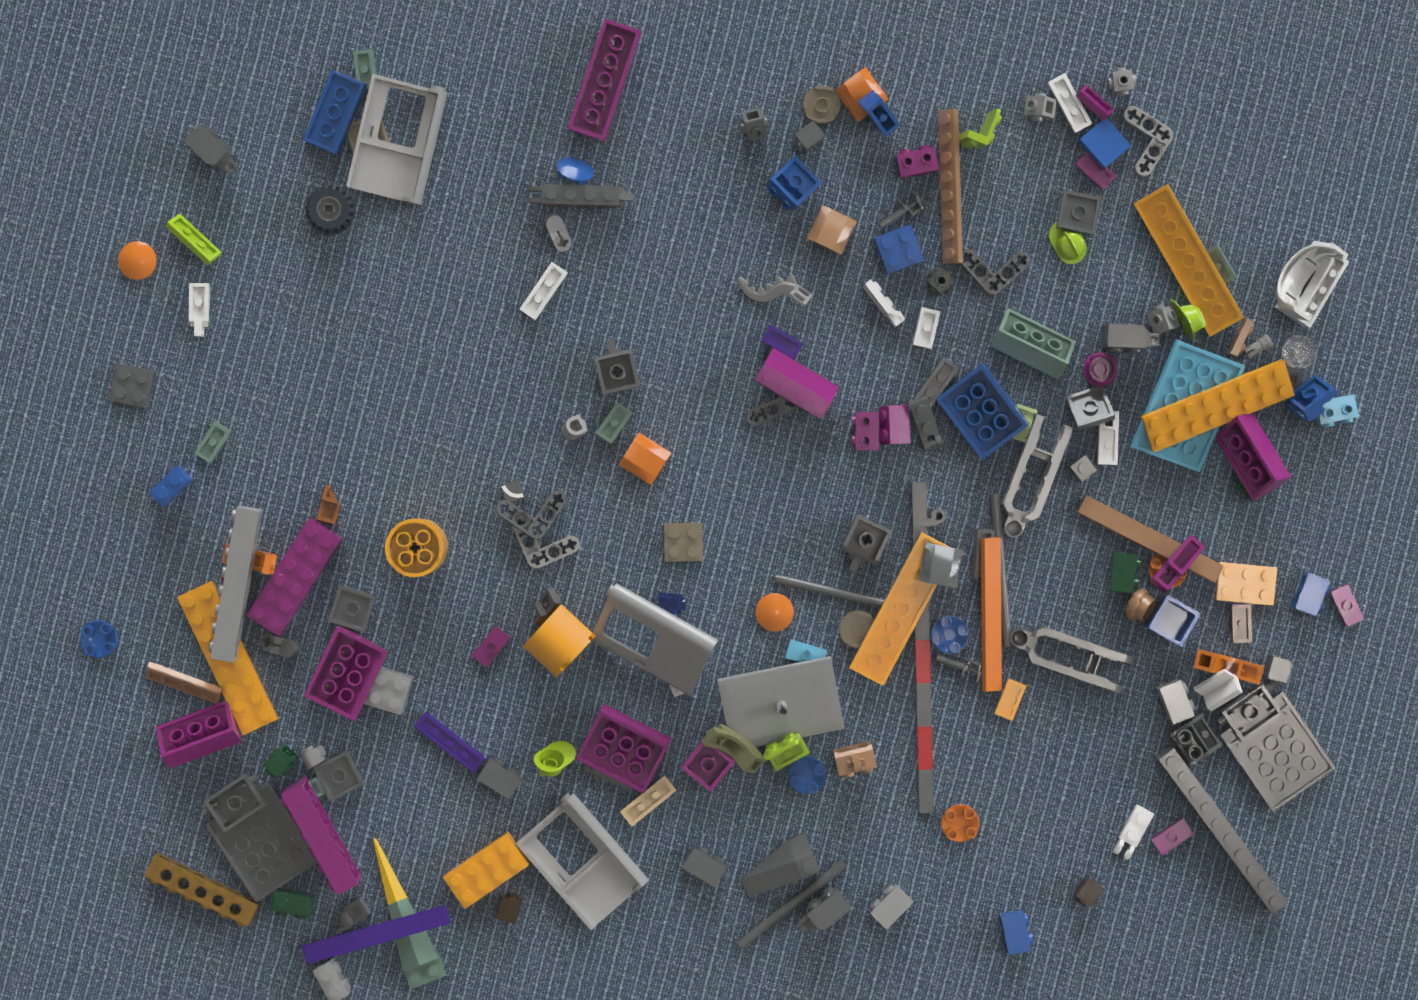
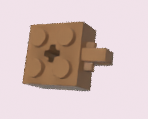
[832,741,877,778]

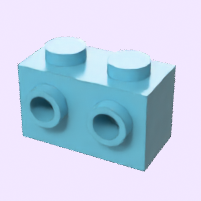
[1315,394,1359,428]

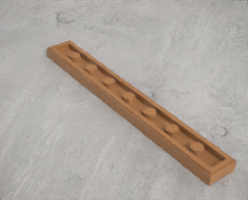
[1077,495,1224,583]

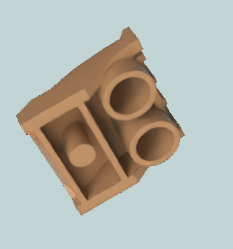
[806,205,857,256]

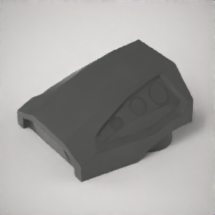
[918,542,963,588]
[1167,713,1223,767]

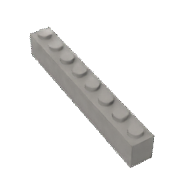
[209,505,263,663]

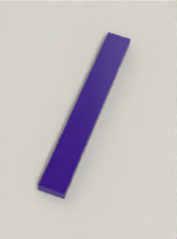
[302,905,451,964]

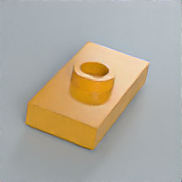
[994,678,1026,721]

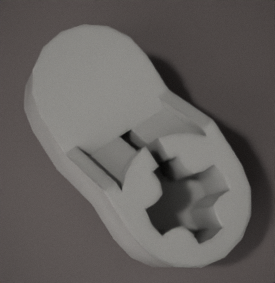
[544,213,571,252]

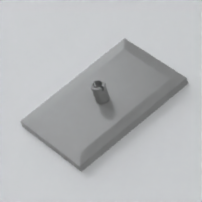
[717,656,845,747]

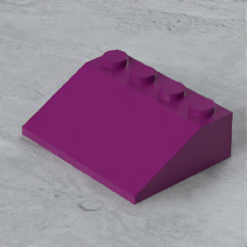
[304,626,389,721]
[576,704,672,794]

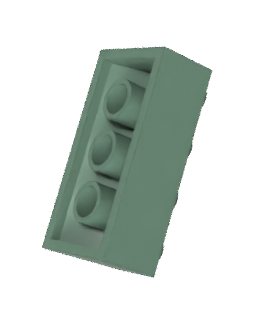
[990,308,1076,380]

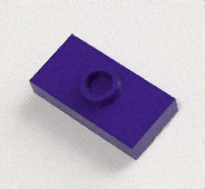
[761,325,804,360]

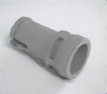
[1244,334,1274,359]

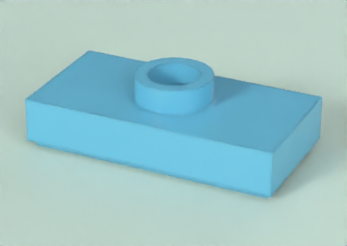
[785,639,828,662]

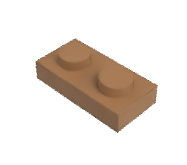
[1227,318,1254,357]

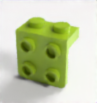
[959,109,1002,150]
[763,732,810,771]

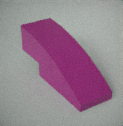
[1149,535,1205,593]

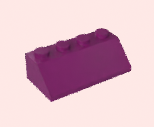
[754,348,839,420]
[1215,413,1291,501]
[156,700,242,769]

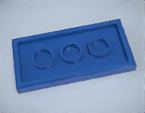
[303,69,368,155]

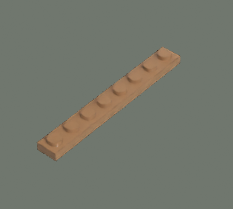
[938,109,963,265]

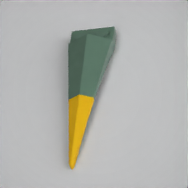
[373,838,447,989]

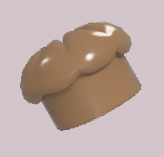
[1125,589,1157,622]

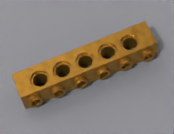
[144,853,261,927]

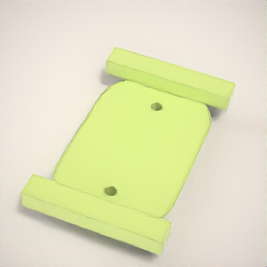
[1012,404,1038,443]

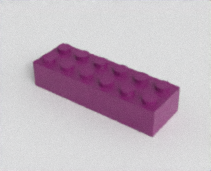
[568,18,642,144]
[246,518,344,636]
[280,776,361,895]

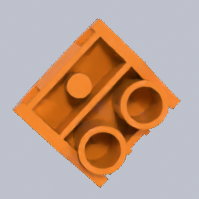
[835,67,889,123]
[619,433,671,485]

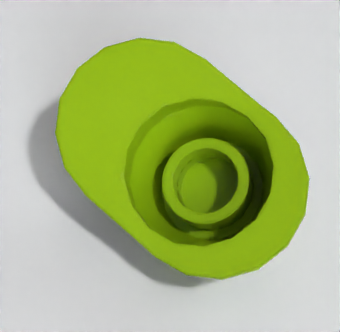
[1049,222,1087,264]
[1169,299,1206,340]
[534,741,576,777]

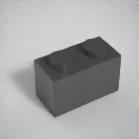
[793,120,825,155]
[477,757,523,799]
[682,845,727,888]

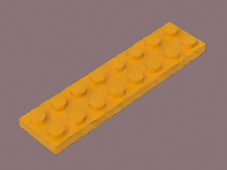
[1134,184,1244,337]
[1140,359,1295,453]
[849,532,949,686]
[177,581,279,735]

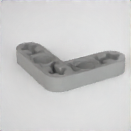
[1123,106,1173,177]
[512,516,580,568]

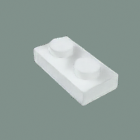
[913,307,941,349]

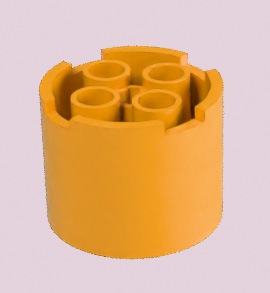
[385,518,448,577]
[522,604,596,678]

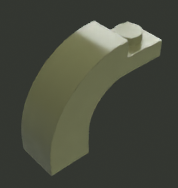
[701,724,765,773]

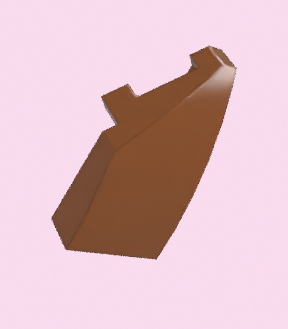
[316,484,341,526]

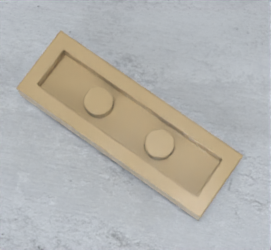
[620,775,677,826]

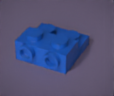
[766,156,822,212]
[1286,374,1338,422]

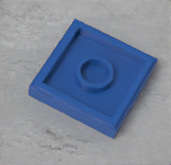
[1078,119,1131,170]

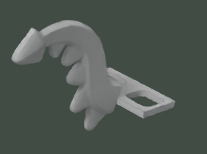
[738,274,813,307]

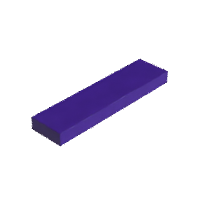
[414,711,486,774]

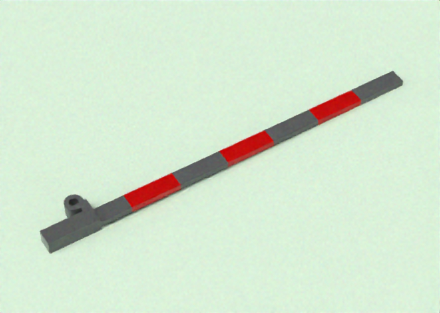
[911,482,946,813]

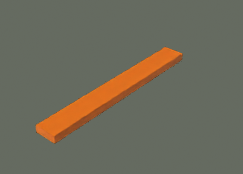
[981,537,1002,692]

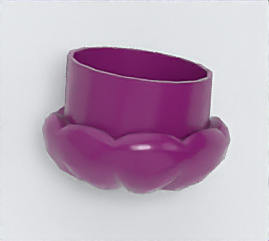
[1083,352,1118,387]

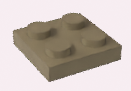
[664,523,703,562]

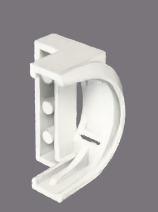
[1275,241,1349,328]

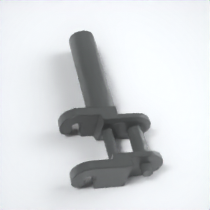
[878,190,925,230]
[935,654,982,685]

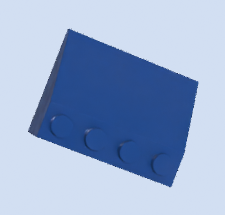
[936,362,1030,460]

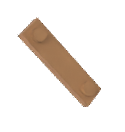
[146,662,222,704]

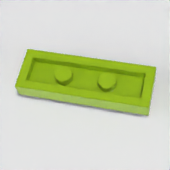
[165,214,222,266]

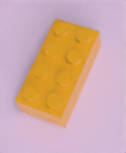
[443,831,530,909]

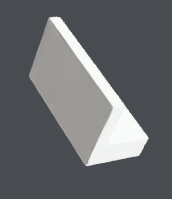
[1194,669,1242,711]

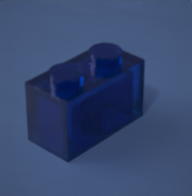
[658,591,686,614]

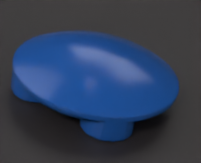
[556,157,594,185]
[931,616,969,654]
[80,620,118,658]
[788,756,826,794]

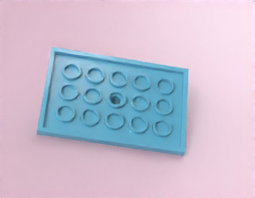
[1130,339,1245,472]

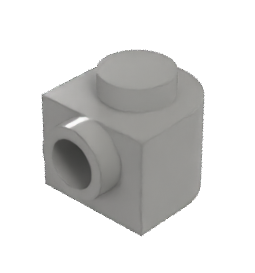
[562,414,588,440]
[301,745,327,769]

